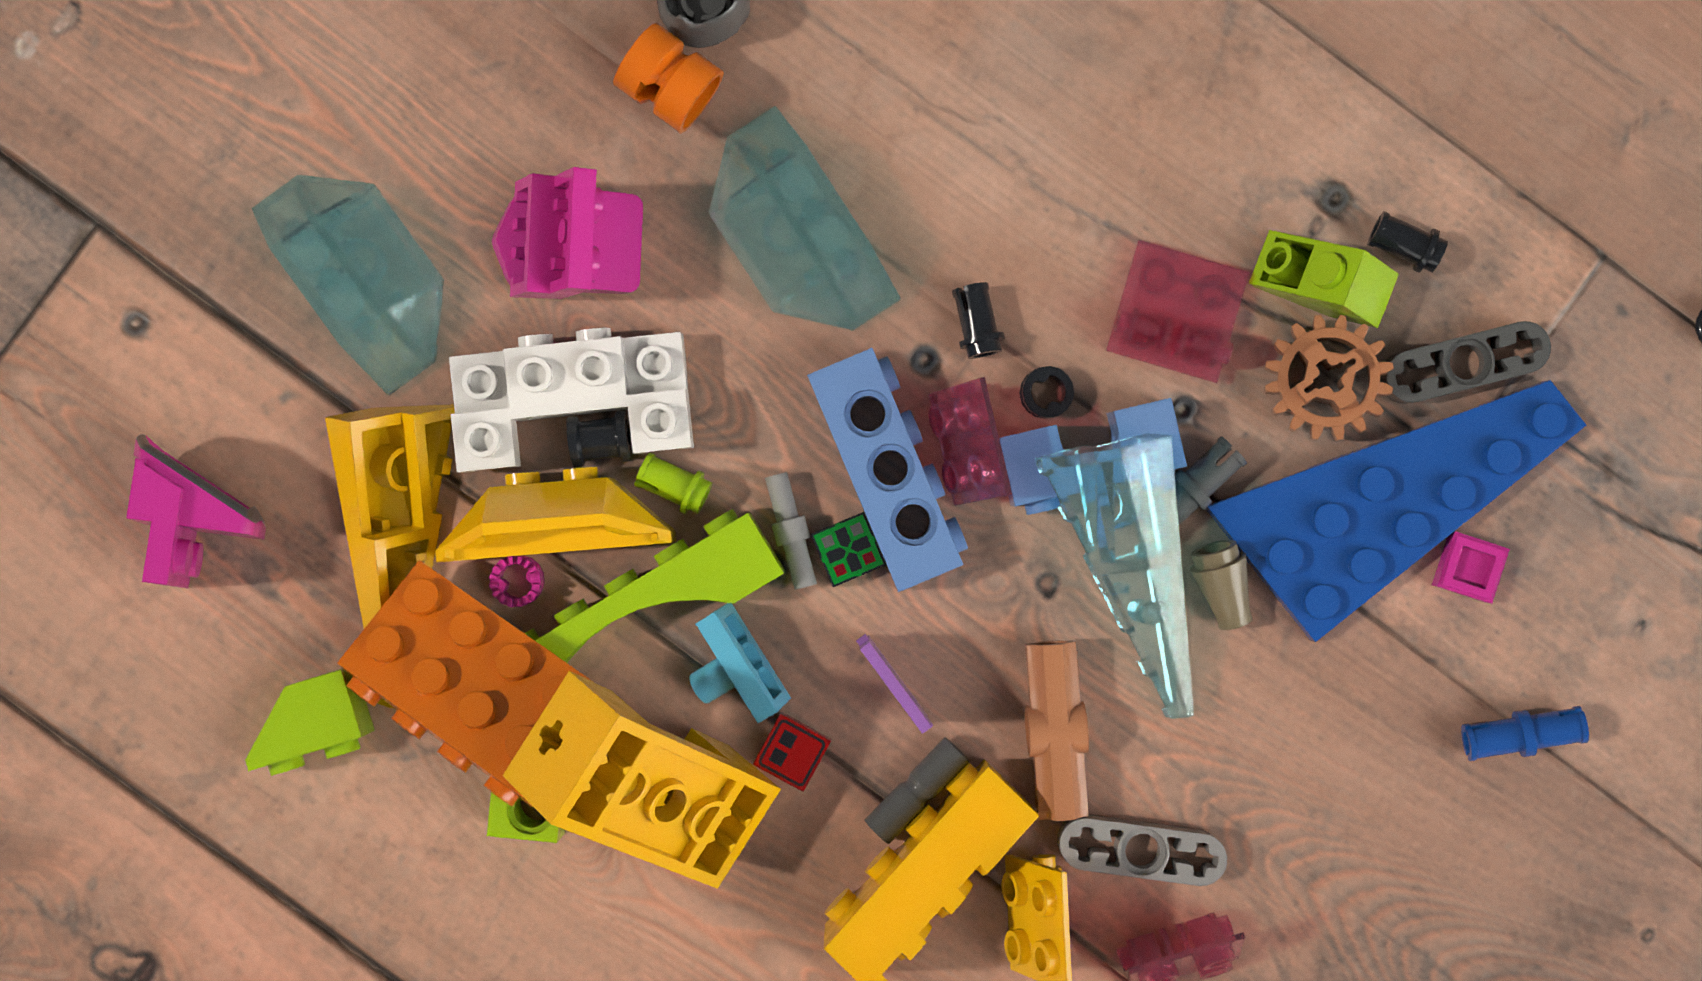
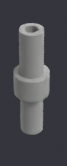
[765,472,817,590]

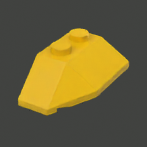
[435,467,676,563]

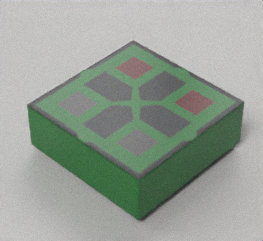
[811,512,886,587]

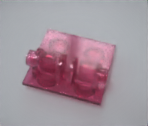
[1106,240,1250,383]
[928,377,1012,506]
[1116,912,1246,981]

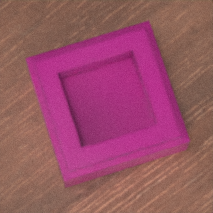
[1432,531,1510,604]

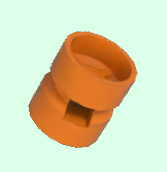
[613,23,724,134]

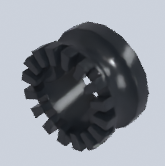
[1019,366,1074,419]

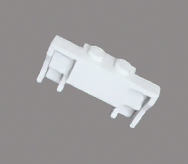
[449,328,694,473]

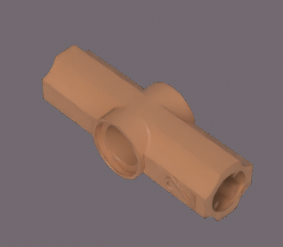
[1025,640,1089,821]

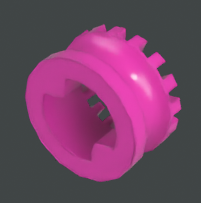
[489,555,545,607]

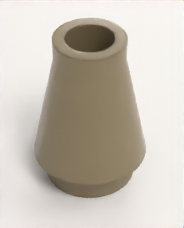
[1189,540,1253,630]

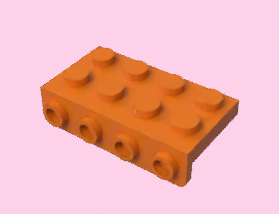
[337,560,593,807]

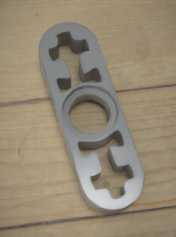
[1057,814,1227,886]

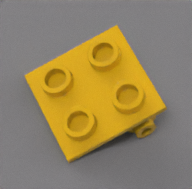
[1001,854,1072,981]

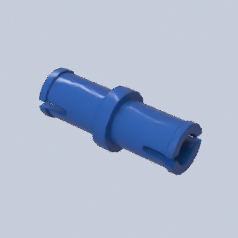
[1461,706,1589,761]

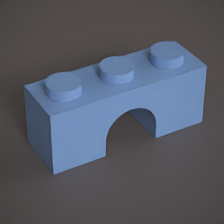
[995,398,1187,515]

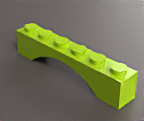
[525,509,786,663]

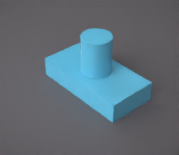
[689,603,791,723]

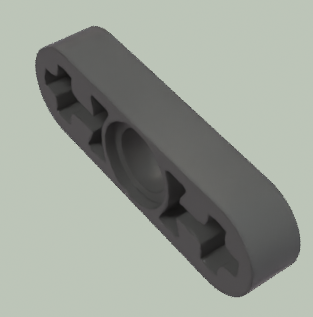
[1380,321,1551,404]

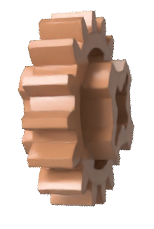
[1264,315,1394,442]

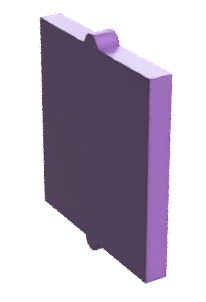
[856,634,933,734]

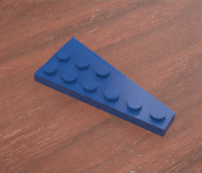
[1206,380,1587,642]

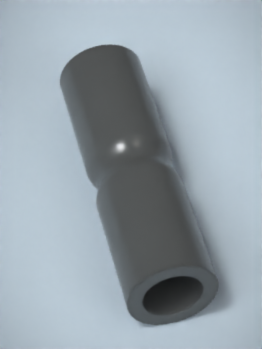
[864,737,970,844]

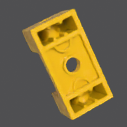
[502,671,781,889]

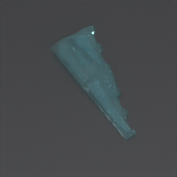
[1035,433,1194,719]

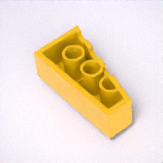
[824,759,1039,981]

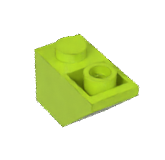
[1248,230,1399,328]
[245,668,375,776]

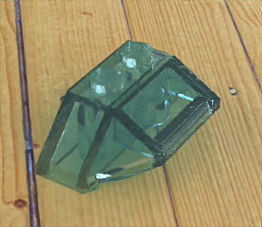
[709,106,901,331]
[251,175,444,395]

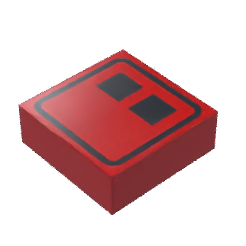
[753,712,831,792]

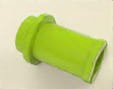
[634,452,713,514]

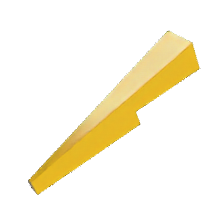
[325,404,455,709]

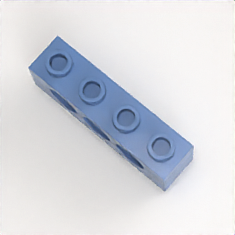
[807,348,968,592]

